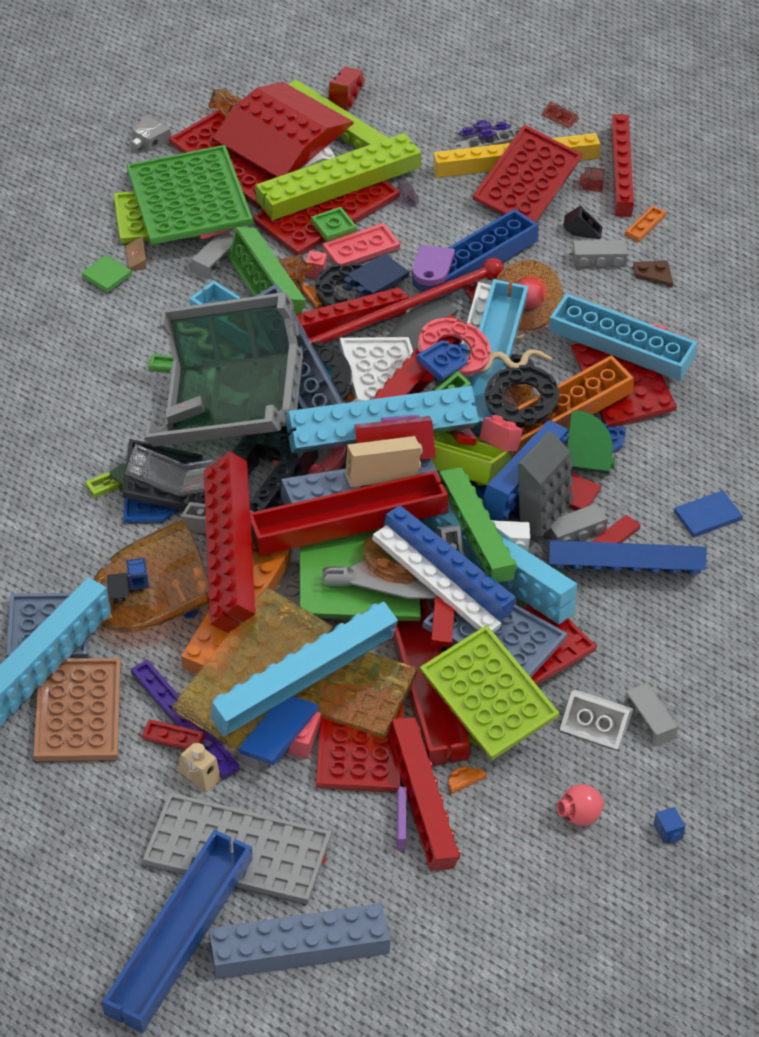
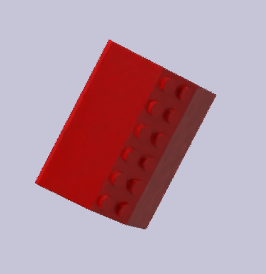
[213,81,354,177]

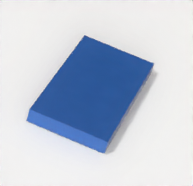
[238,696,319,766]

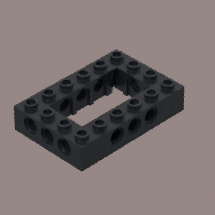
[195,432,319,512]

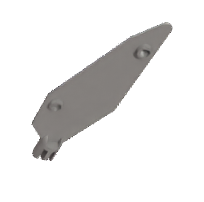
[322,560,437,599]

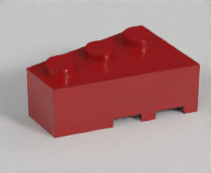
[329,66,365,111]

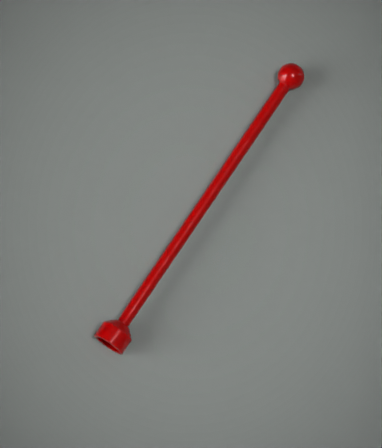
[245,258,505,380]

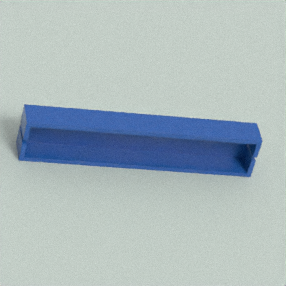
[102,829,253,1033]

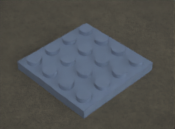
[6,593,89,658]

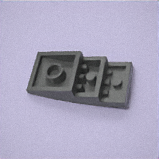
[387,298,459,351]

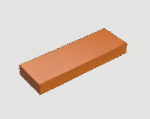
[624,205,667,243]

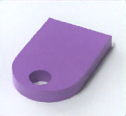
[413,245,455,286]

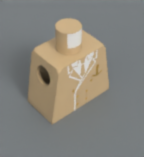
[178,743,221,792]

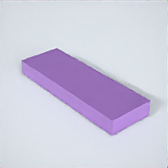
[397,787,406,851]

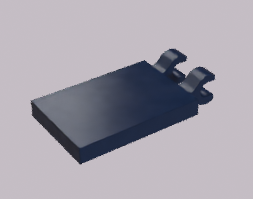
[342,253,410,298]

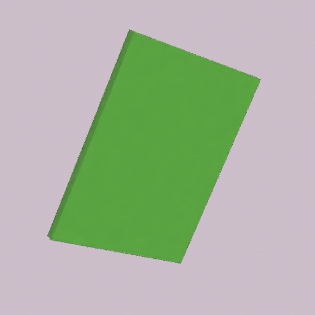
[126,145,254,245]
[300,528,421,621]

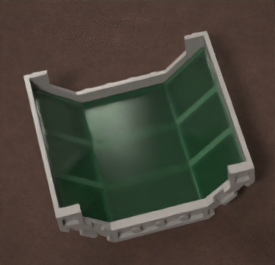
[144,292,303,447]

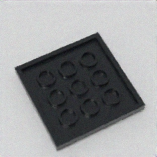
[122,439,203,511]

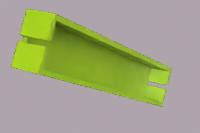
[256,133,421,220]

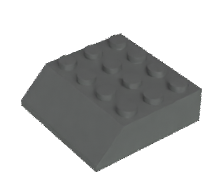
[518,431,574,536]

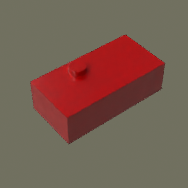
[354,416,436,460]

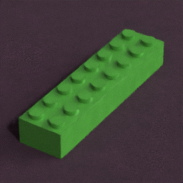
[228,227,306,314]

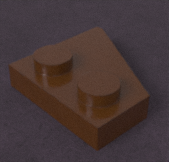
[633,260,673,288]

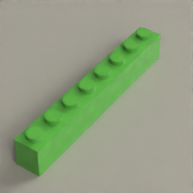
[439,467,517,583]

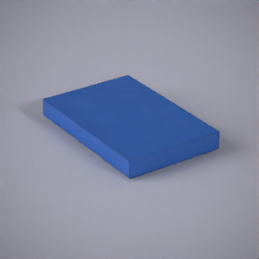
[674,490,743,538]

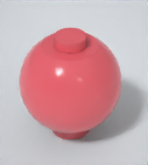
[510,276,549,311]
[557,784,604,826]

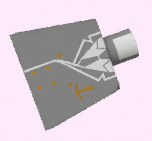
[130,115,171,152]

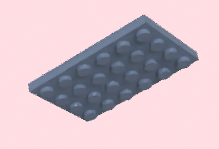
[422,604,567,678]

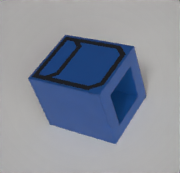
[126,558,149,590]
[654,807,685,844]

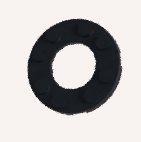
[316,263,387,307]
[279,342,353,409]
[485,365,559,427]

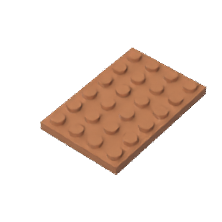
[34,658,121,761]

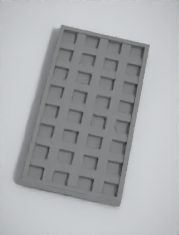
[143,792,332,905]

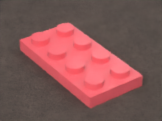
[323,223,400,266]

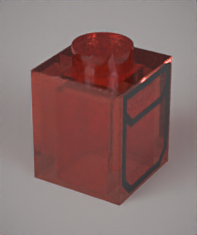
[580,167,605,192]

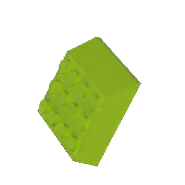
[431,431,513,486]

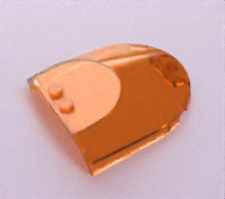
[93,518,209,633]

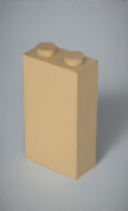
[345,436,423,487]

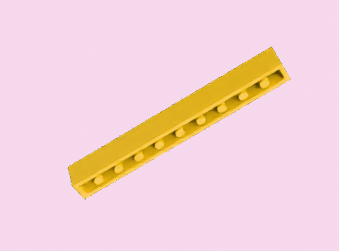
[433,133,600,178]

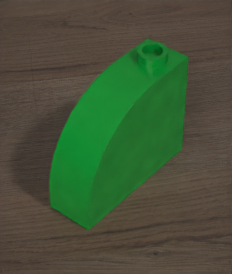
[567,410,615,473]

